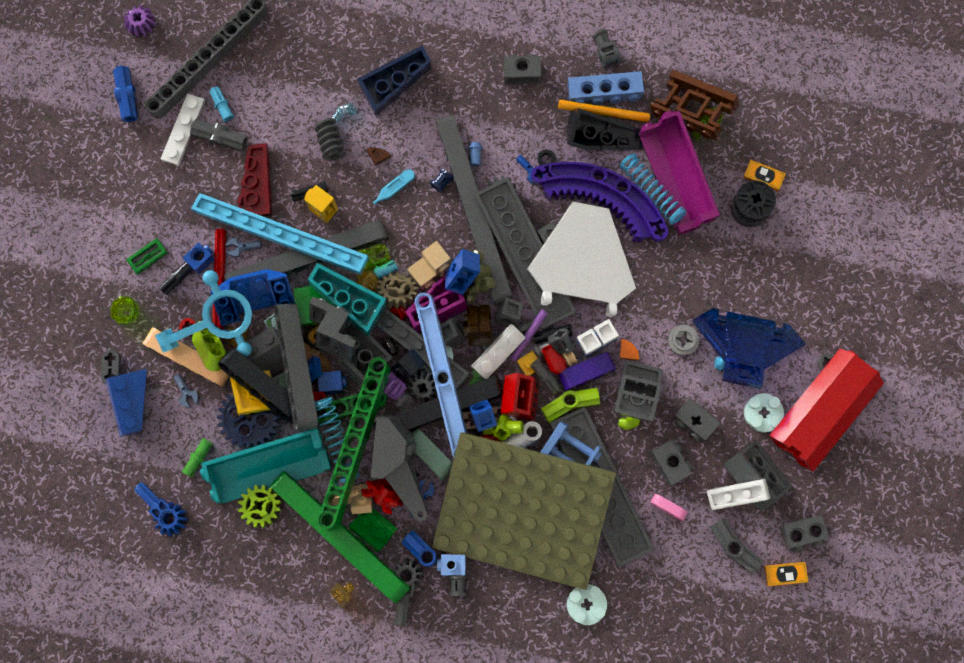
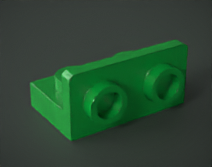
[348,508,397,552]

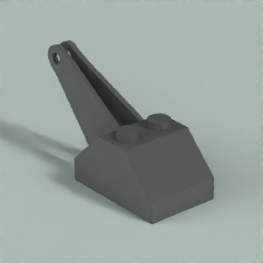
[371,413,429,522]

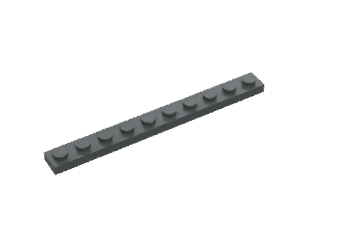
[321,261,470,390]

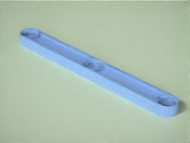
[415,293,467,458]

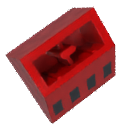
[500,373,539,422]

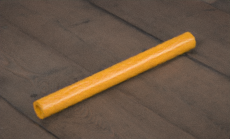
[558,99,650,122]

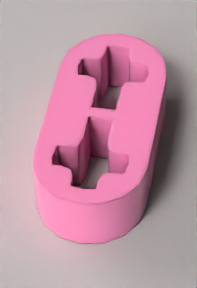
[650,494,688,521]

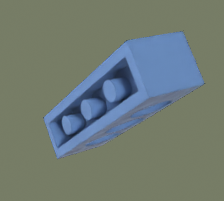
[567,71,644,105]

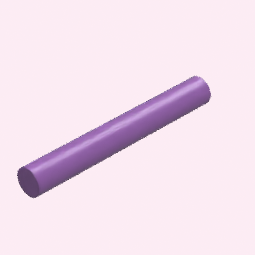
[510,309,548,361]

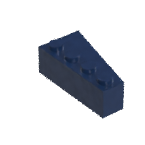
[357,45,431,116]

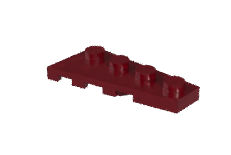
[237,143,272,217]

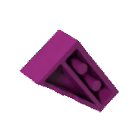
[405,273,467,334]

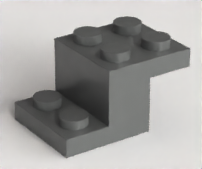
[309,297,356,363]
[614,360,663,423]

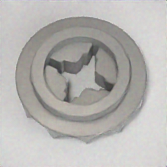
[668,325,699,355]

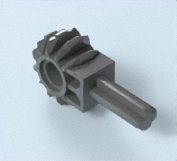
[391,558,424,626]

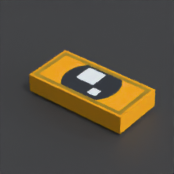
[743,160,786,191]
[764,562,808,586]

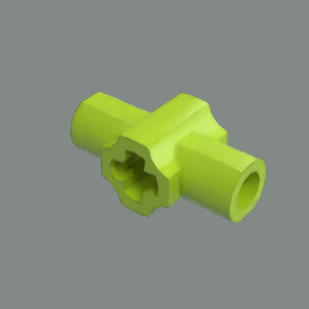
[483,415,524,441]

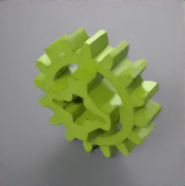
[238,485,282,528]

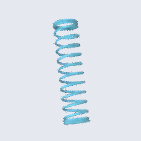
[620,154,686,225]
[315,397,360,483]

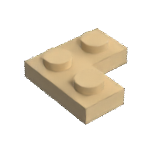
[332,484,373,514]

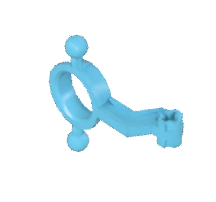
[155,270,252,357]

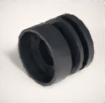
[730,180,776,228]

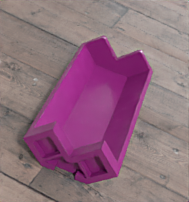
[639,110,720,236]

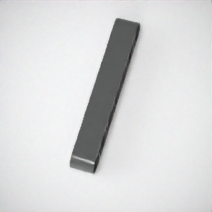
[275,304,318,431]

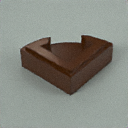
[366,147,391,166]

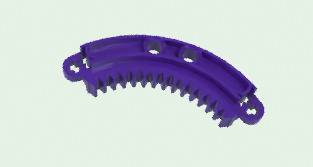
[531,162,668,243]

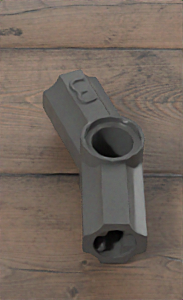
[710,518,763,574]

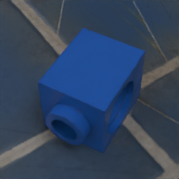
[183,242,214,275]
[318,371,347,395]
[469,400,497,432]

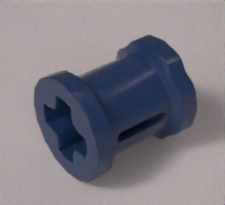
[429,168,454,194]

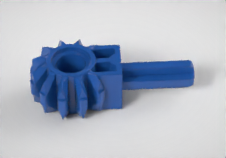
[134,482,188,537]

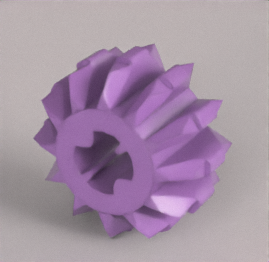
[124,5,156,37]
[375,369,407,400]

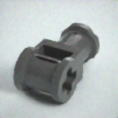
[592,29,621,68]
[535,328,576,360]

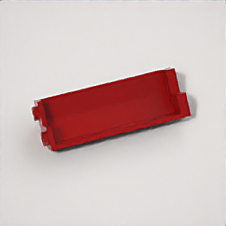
[769,348,884,472]

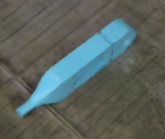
[373,169,415,205]

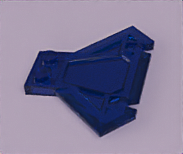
[692,308,806,389]

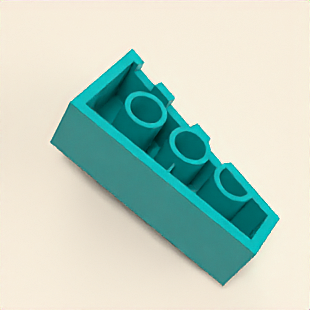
[308,263,387,337]

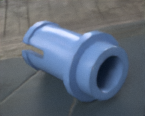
[468,142,483,166]

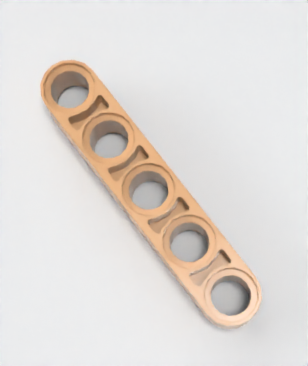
[142,327,230,388]

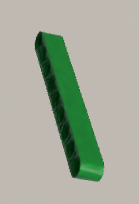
[318,357,391,531]
[270,471,410,604]

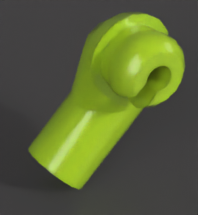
[618,417,640,430]

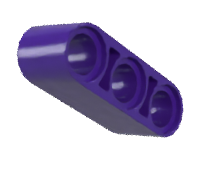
[558,352,616,391]

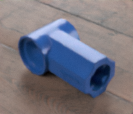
[401,530,438,567]

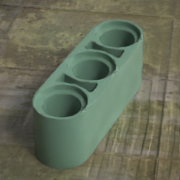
[412,428,453,482]

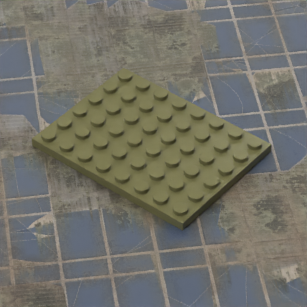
[432,432,616,590]

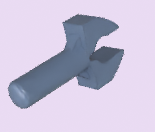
[225,238,262,258]
[174,374,199,408]

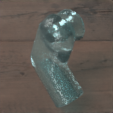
[331,103,357,124]

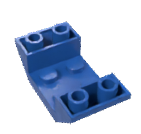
[210,269,295,326]

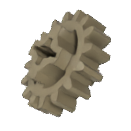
[377,272,418,309]

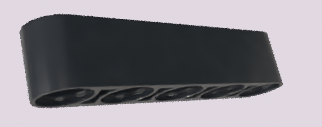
[218,348,293,424]

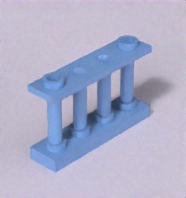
[541,421,602,465]

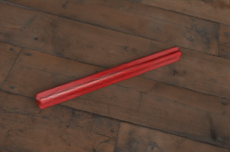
[213,228,226,338]

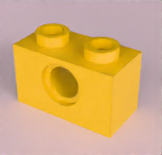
[304,185,338,223]

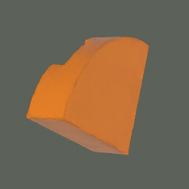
[619,339,639,361]

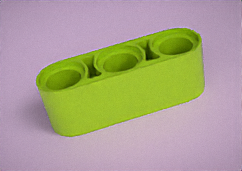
[192,321,226,372]

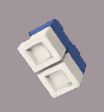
[576,319,619,358]

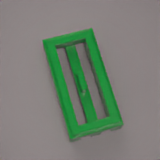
[126,238,168,275]

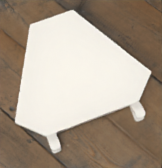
[527,202,636,317]

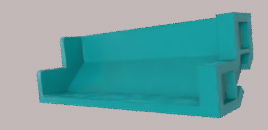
[200,428,333,505]

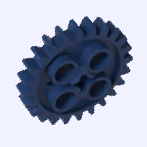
[217,394,281,449]

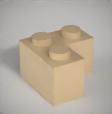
[407,241,451,290]

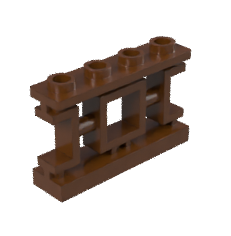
[650,70,740,140]

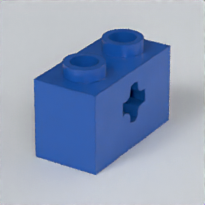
[445,249,480,295]

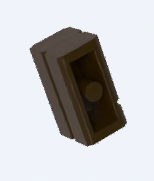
[464,305,492,346]

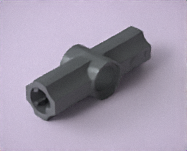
[190,119,248,151]

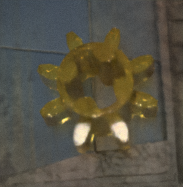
[355,270,379,292]

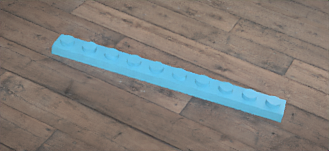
[191,193,369,275]

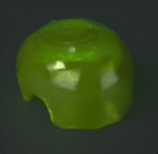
[110,296,139,325]

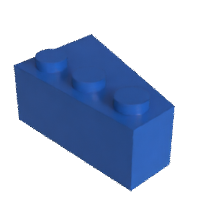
[106,369,147,438]

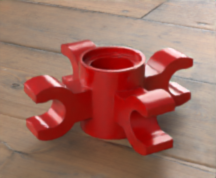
[361,478,403,515]

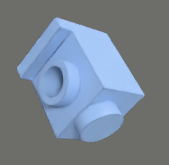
[437,555,466,576]

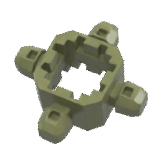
[464,250,496,304]

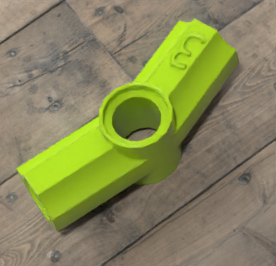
[541,388,600,423]

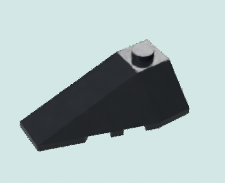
[567,108,642,150]

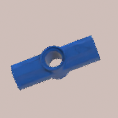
[113,66,138,122]

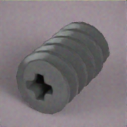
[314,118,346,161]

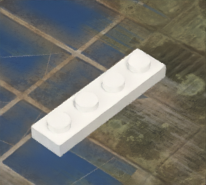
[161,94,205,166]

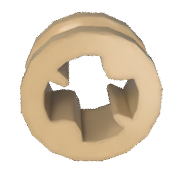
[561,351,578,368]

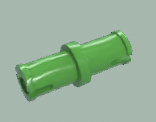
[182,438,213,478]

